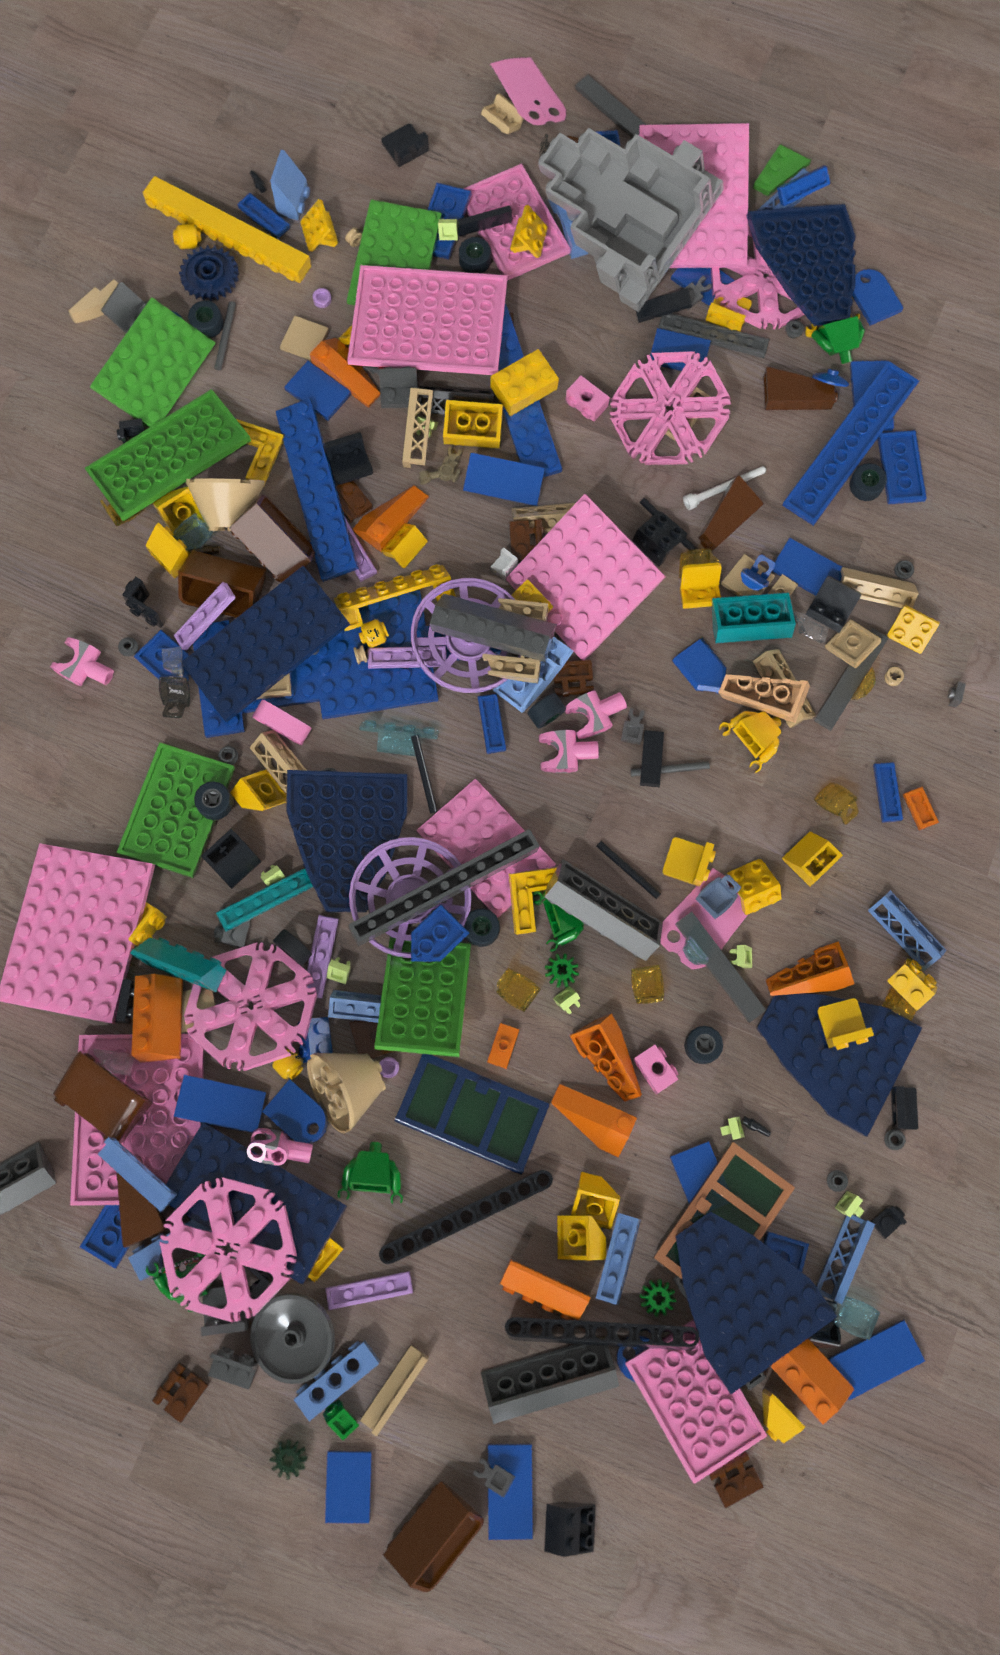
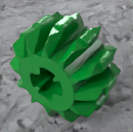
[545,953,579,988]
[639,1279,676,1317]

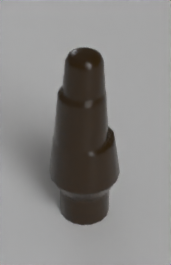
[189,545,219,555]

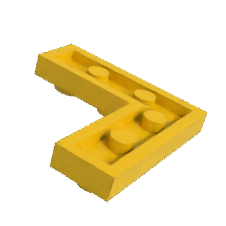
[236,419,284,485]
[508,867,557,935]

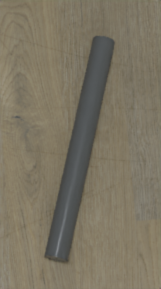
[214,301,236,371]
[630,761,710,777]

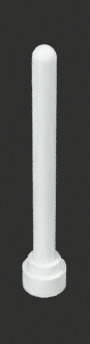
[683,466,766,510]

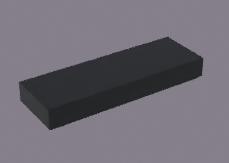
[458,206,512,236]
[636,288,692,323]
[640,730,664,788]

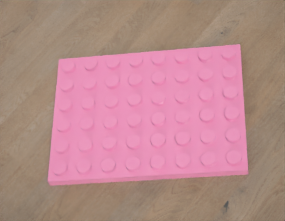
[639,123,749,268]
[348,265,508,375]
[0,843,155,1024]
[70,1034,204,1206]

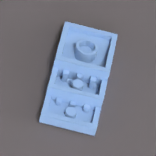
[493,636,574,713]

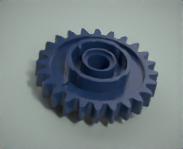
[179,245,239,302]

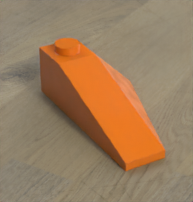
[310,338,380,408]
[352,486,429,553]
[766,941,855,996]
[570,1013,642,1102]
[551,1084,637,1158]

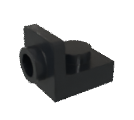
[117,419,146,444]
[870,1205,907,1239]

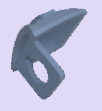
[696,874,741,919]

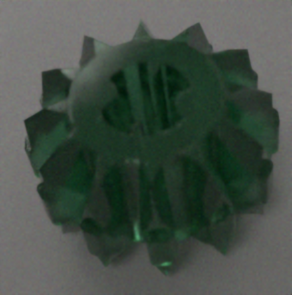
[269,1438,308,1480]

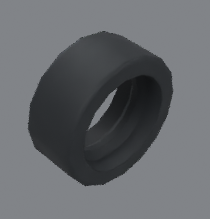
[273,929,312,966]

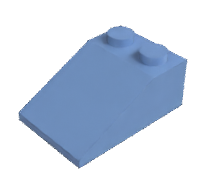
[270,150,310,220]

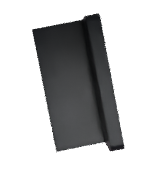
[891,1086,919,1130]

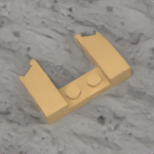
[482,598,549,684]

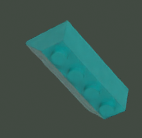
[712,593,796,643]
[131,937,226,992]

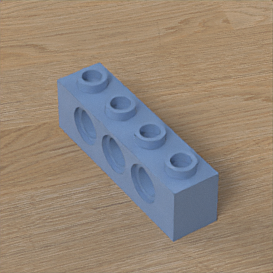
[294,1341,381,1421]

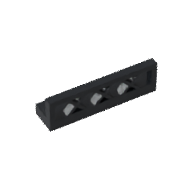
[418,386,494,414]

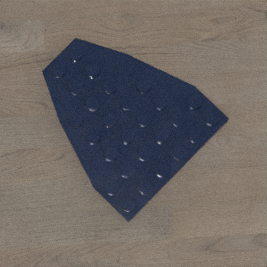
[746,204,855,326]
[286,770,407,913]
[756,993,922,1137]
[675,1212,837,1394]

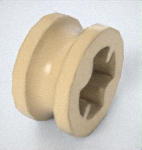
[345,228,362,247]
[353,645,367,665]
[884,667,904,686]

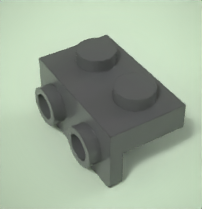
[214,902,250,948]

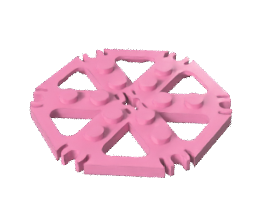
[711,226,805,329]
[610,351,731,465]
[184,942,317,1071]
[160,1177,297,1322]

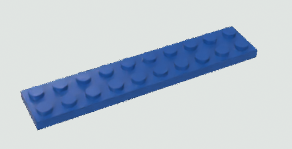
[490,304,562,477]
[782,361,919,526]
[275,398,359,582]

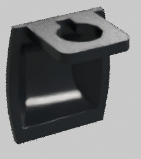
[809,1300,841,1349]

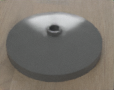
[250,1293,335,1384]

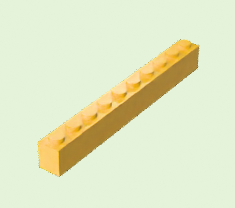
[143,176,311,283]

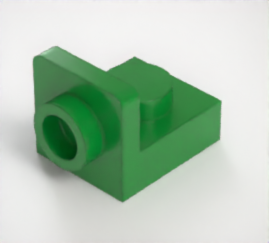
[323,1399,360,1441]

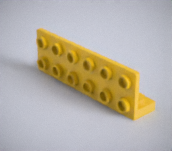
[334,564,456,631]

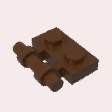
[509,519,544,560]
[554,660,594,697]
[152,1363,209,1423]
[709,1451,764,1509]

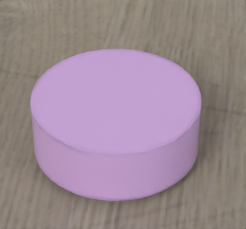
[313,288,332,308]
[379,1057,399,1078]

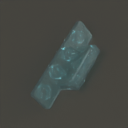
[359,720,439,756]

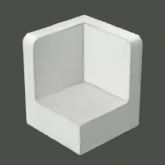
[491,547,518,581]

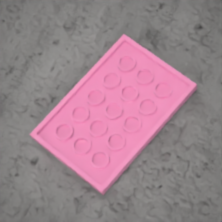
[464,164,570,280]
[416,778,556,918]
[625,1319,767,1484]

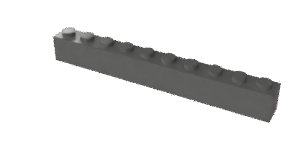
[348,829,540,947]

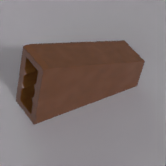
[763,367,838,410]
[698,475,764,552]
[116,1157,169,1248]

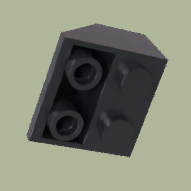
[201,829,261,889]
[544,1502,596,1557]

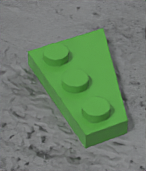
[753,144,811,196]

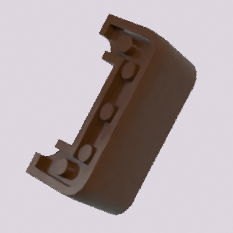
[53,1050,153,1144]

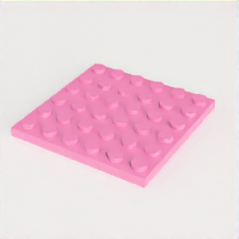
[506,494,666,660]

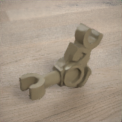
[419,446,462,485]

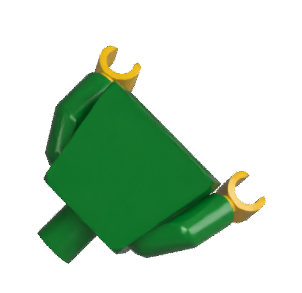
[805,313,865,364]

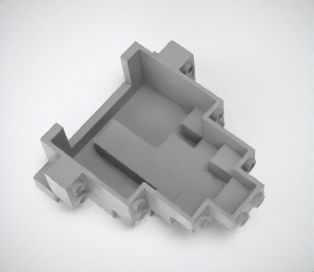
[538,128,724,312]

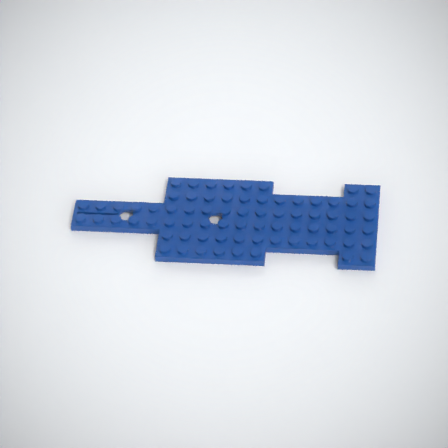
[193,590,510,738]

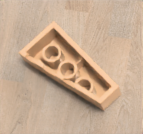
[719,674,810,723]

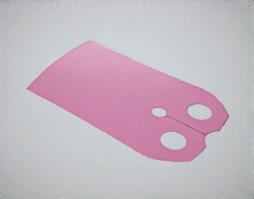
[490,58,566,125]
[660,868,747,969]

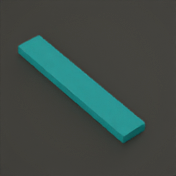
[216,868,313,932]

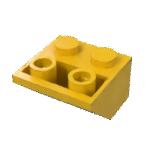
[145,523,190,579]
[781,831,843,887]

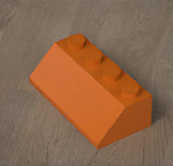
[131,974,183,1063]
[500,1259,591,1321]
[771,1338,854,1425]

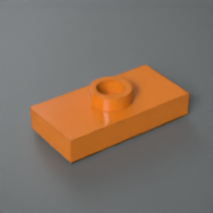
[903,787,939,831]
[487,1023,520,1069]

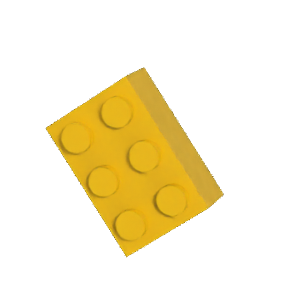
[490,349,559,416]
[443,400,503,449]

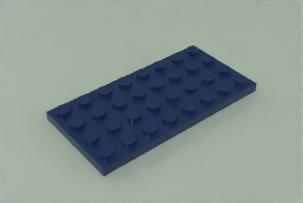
[180,566,351,722]
[166,1123,347,1284]

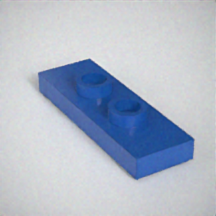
[777,165,830,206]
[237,193,290,239]
[478,694,506,754]
[873,762,903,823]

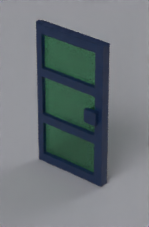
[394,1054,550,1175]

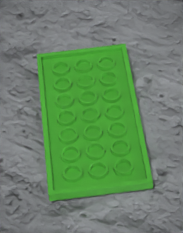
[85,389,251,521]

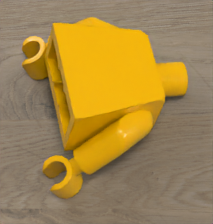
[719,711,781,773]

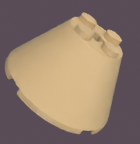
[186,478,264,531]
[307,1053,386,1133]

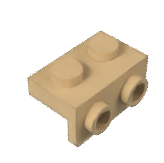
[481,93,524,135]

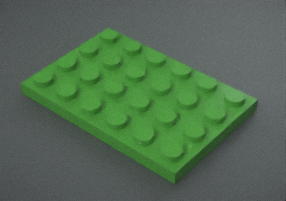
[347,200,442,305]
[90,297,215,428]
[116,742,235,878]
[375,936,471,1057]

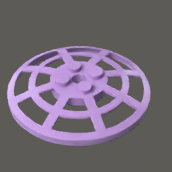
[411,578,521,693]
[349,837,471,958]

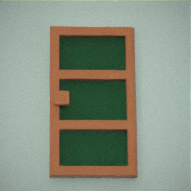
[653,1142,795,1279]

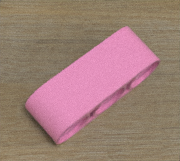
[252,699,312,746]

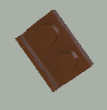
[336,481,373,523]

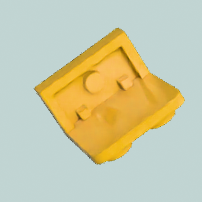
[706,297,752,331]
[679,563,722,609]
[662,837,716,887]
[727,859,782,915]
[128,902,167,946]
[887,958,938,1010]
[817,998,874,1050]

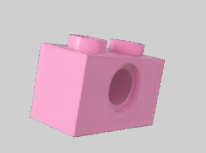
[566,376,610,422]
[633,1045,679,1094]

